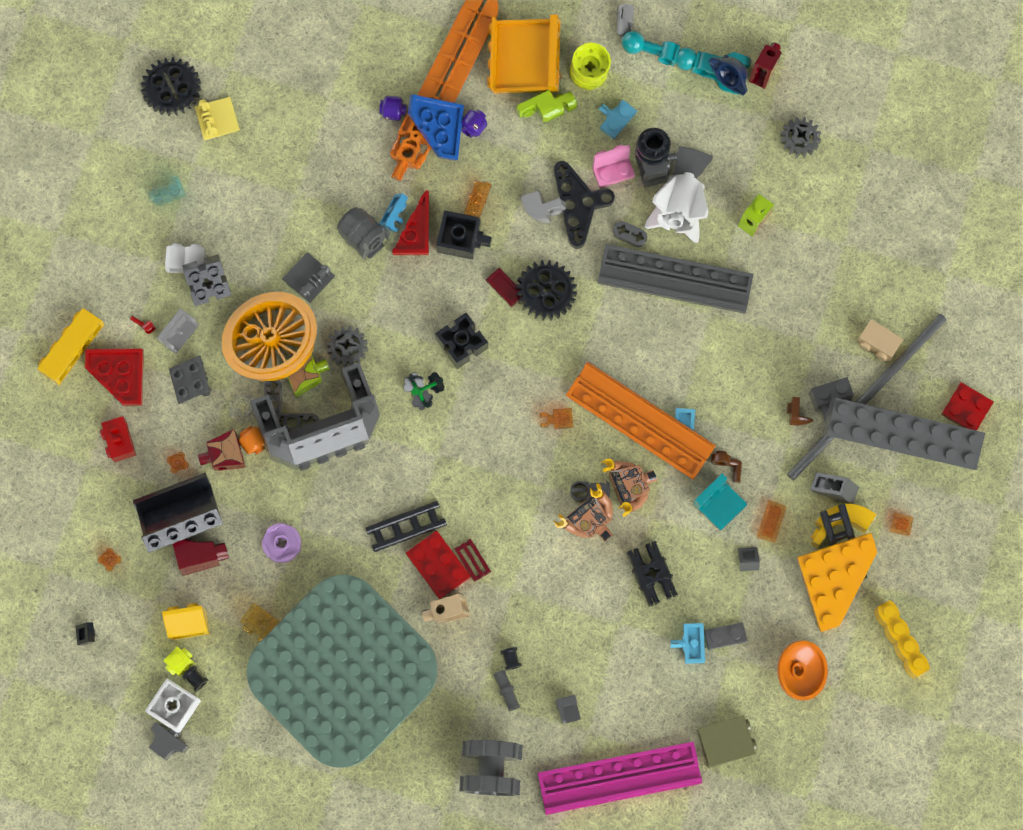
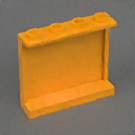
[487,14,561,93]

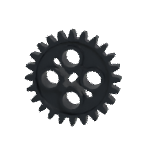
[141,57,202,116]
[516,260,577,321]

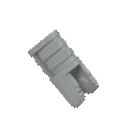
[617,4,634,38]

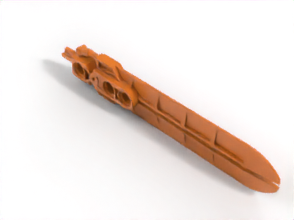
[390,0,498,181]

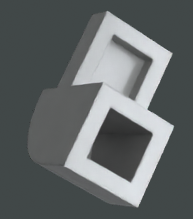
[521,190,566,223]

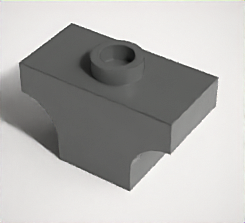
[149,722,189,761]

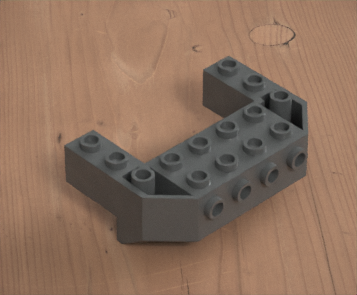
[250,362,380,471]

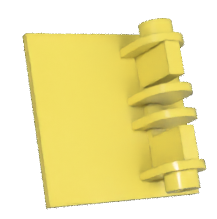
[194,97,240,140]

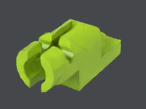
[516,90,577,122]

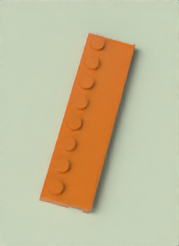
[565,362,717,480]

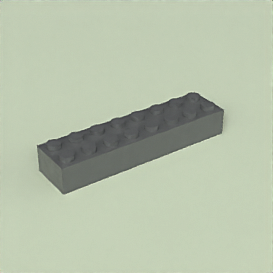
[822,397,985,470]

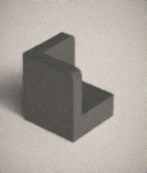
[556,695,581,725]

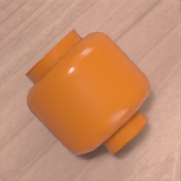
[238,426,265,455]

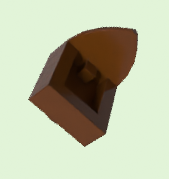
[786,397,813,426]

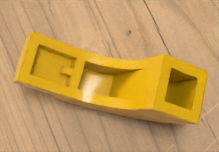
[810,504,877,548]

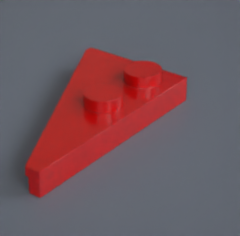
[392,190,429,255]

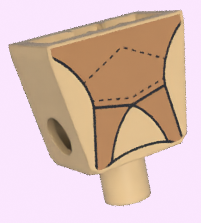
[422,594,470,624]

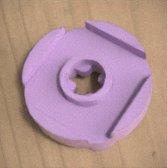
[262,523,301,563]

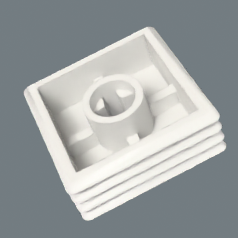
[145,678,201,733]

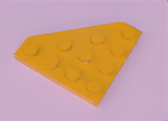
[797,533,877,632]

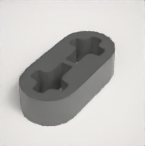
[613,221,647,247]

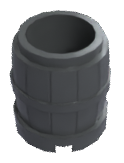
[337,207,390,260]

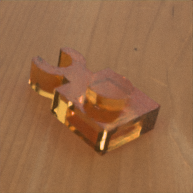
[539,408,573,430]

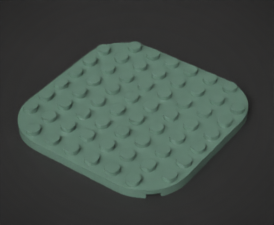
[247,575,438,768]

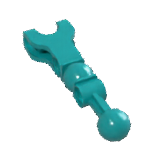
[622,31,752,95]

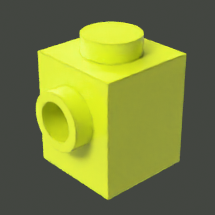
[163,646,194,677]

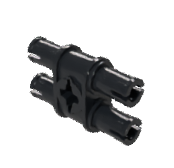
[627,541,678,607]

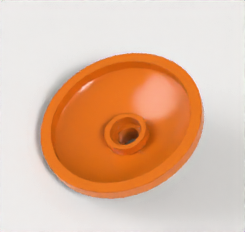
[777,641,828,700]

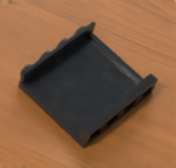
[133,472,223,553]

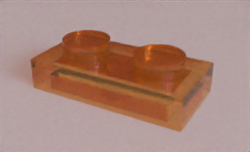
[756,500,787,543]

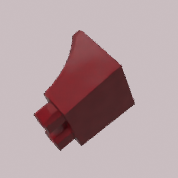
[172,538,229,576]

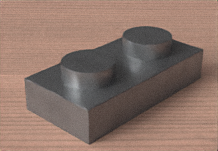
[704,622,747,650]

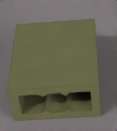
[697,715,757,769]

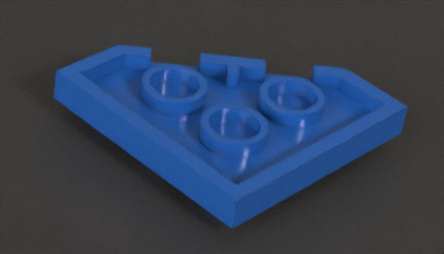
[408,94,464,161]

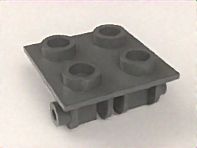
[282,252,335,303]
[169,355,211,404]

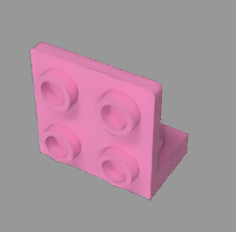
[592,145,635,188]

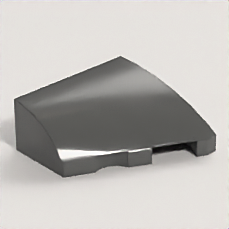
[673,146,713,179]

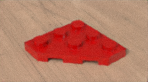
[85,349,144,406]

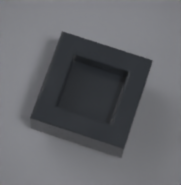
[75,622,95,646]

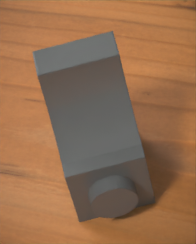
[810,472,859,504]

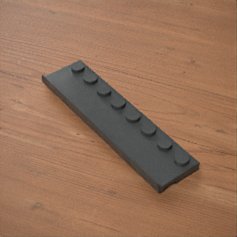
[597,244,754,314]

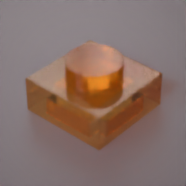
[890,513,913,537]

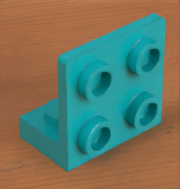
[693,473,747,531]

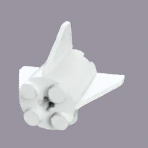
[645,172,709,243]

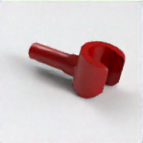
[130,316,156,334]

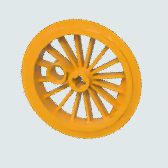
[222,292,317,381]

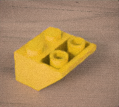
[162,603,210,640]

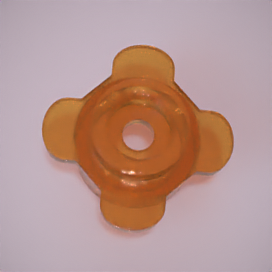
[167,452,189,474]
[98,548,122,572]

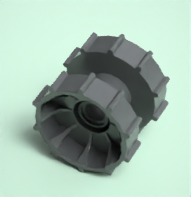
[459,740,523,796]

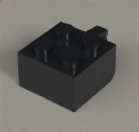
[436,210,492,260]

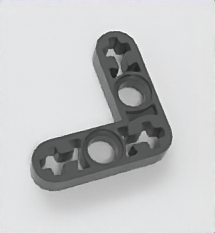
[264,380,319,431]

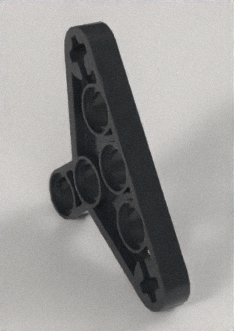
[554,161,615,249]

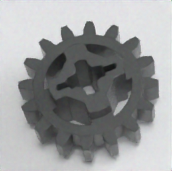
[780,117,821,158]
[327,326,368,368]

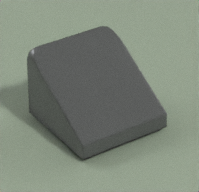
[738,547,760,571]

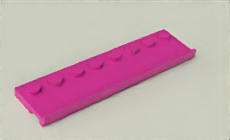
[538,742,702,815]

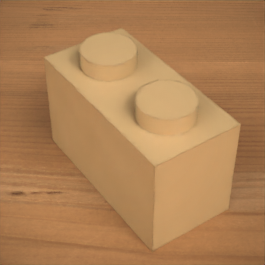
[857,319,904,362]

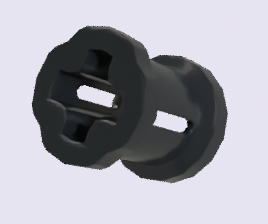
[500,647,522,671]
[182,666,209,692]

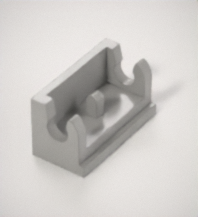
[157,308,199,354]

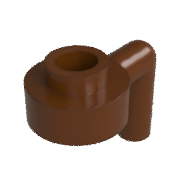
[711,451,742,483]

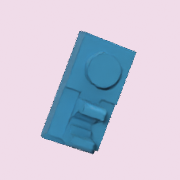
[379,193,408,232]

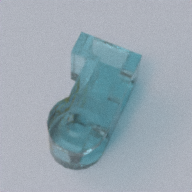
[149,175,186,206]

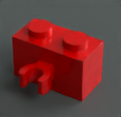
[100,416,137,463]

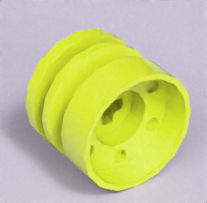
[569,42,611,90]

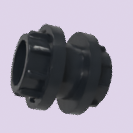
[636,128,671,166]

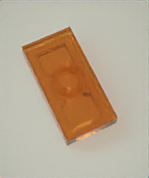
[464,182,492,218]

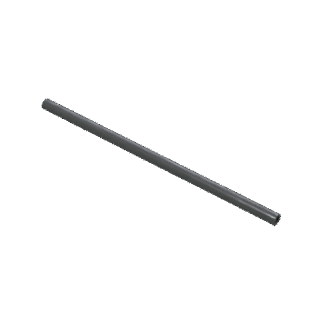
[787,314,946,481]

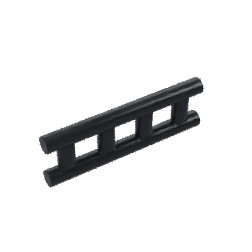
[365,500,447,552]
[819,504,867,579]

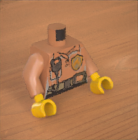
[601,458,657,517]
[553,484,613,542]

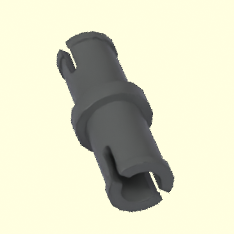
[494,670,520,711]

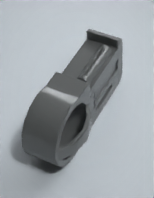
[570,481,610,502]

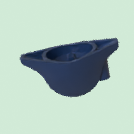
[708,55,748,96]

